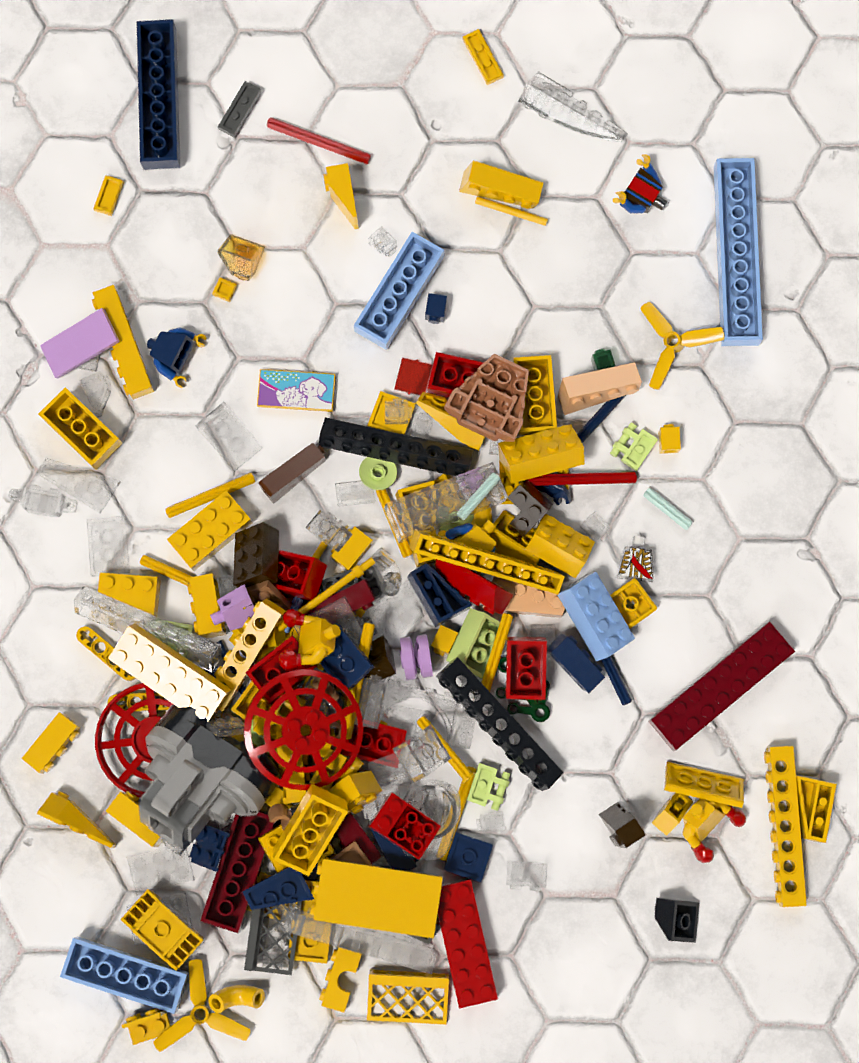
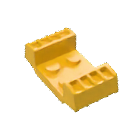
[120,889,203,971]

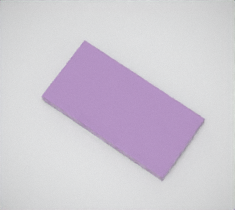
[40,308,120,379]

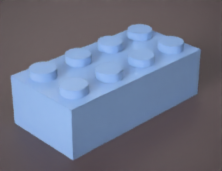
[558,572,635,662]

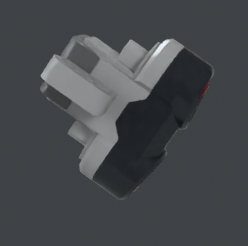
[139,705,281,850]

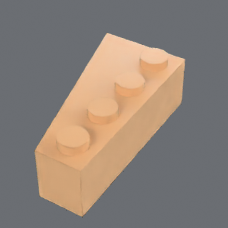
[558,362,642,415]
[482,576,565,618]

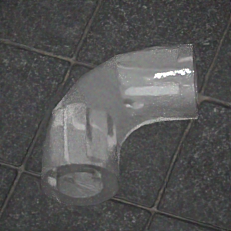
[371,547,402,596]

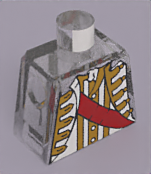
[616,536,654,582]

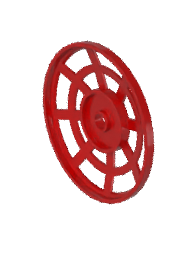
[243,669,363,791]
[95,683,174,798]

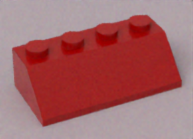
[435,559,513,615]

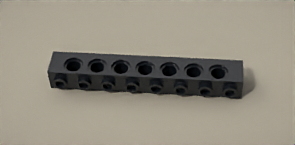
[319,417,474,479]
[436,657,564,791]

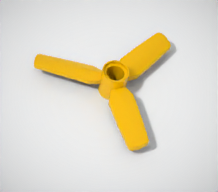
[640,302,725,390]
[153,959,251,1052]

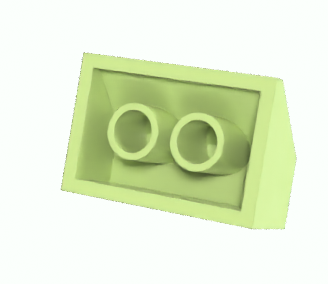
[446,608,500,679]

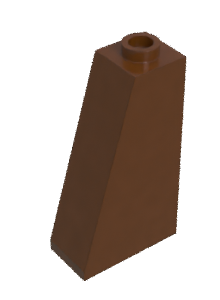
[258,442,326,504]

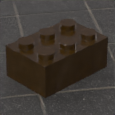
[233,522,279,588]

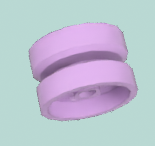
[400,634,433,681]

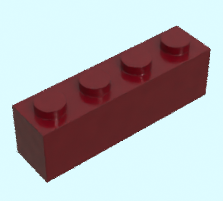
[306,579,377,625]
[334,813,382,864]

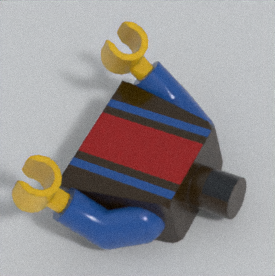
[613,154,668,214]

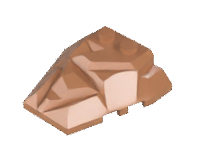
[444,354,529,442]

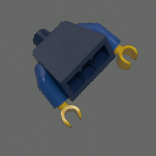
[147,327,207,388]

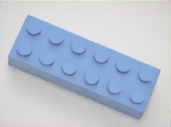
[354,232,444,350]
[60,937,189,1014]

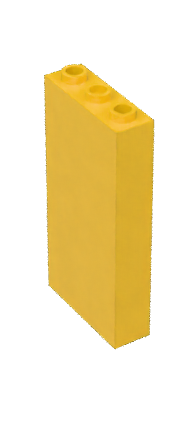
[310,858,443,938]

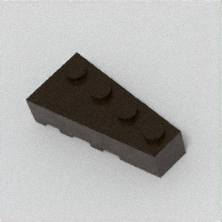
[314,634,396,700]

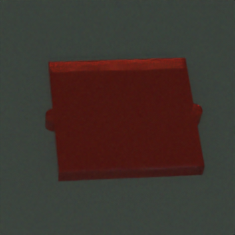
[394,358,432,396]

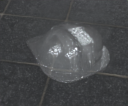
[402,778,461,861]

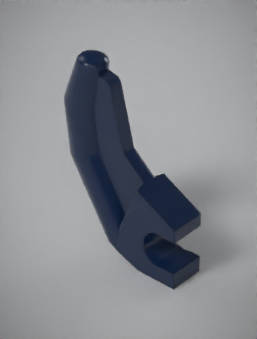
[534,485,572,505]

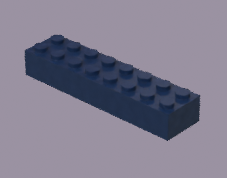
[136,19,180,170]

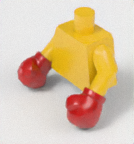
[279,609,341,670]
[682,799,746,863]

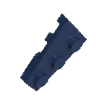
[242,867,314,910]

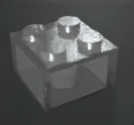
[393,725,451,783]

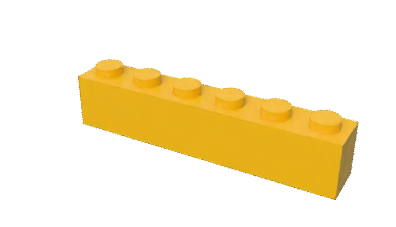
[92,285,154,400]

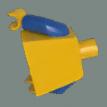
[437,520,497,574]

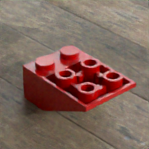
[368,792,441,860]

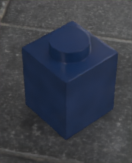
[425,293,447,324]

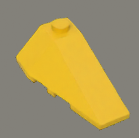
[37,791,116,848]

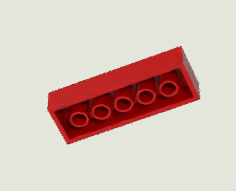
[438,879,498,1009]

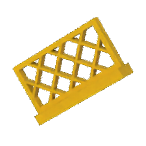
[367,969,449,1025]

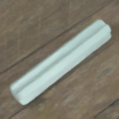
[457,473,500,520]
[643,488,693,530]

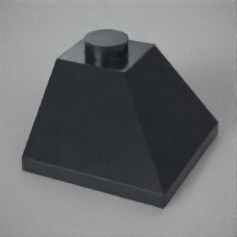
[654,898,699,943]

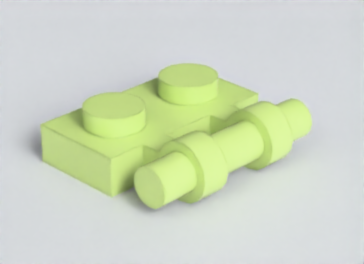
[610,422,658,471]
[467,763,510,811]

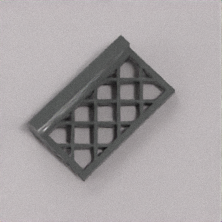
[244,901,302,975]

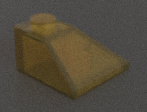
[217,234,265,281]

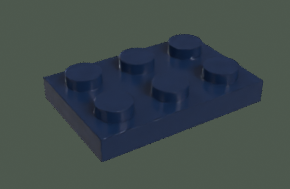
[320,622,375,693]

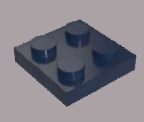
[444,832,493,882]

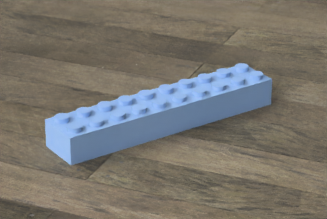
[714,158,763,346]

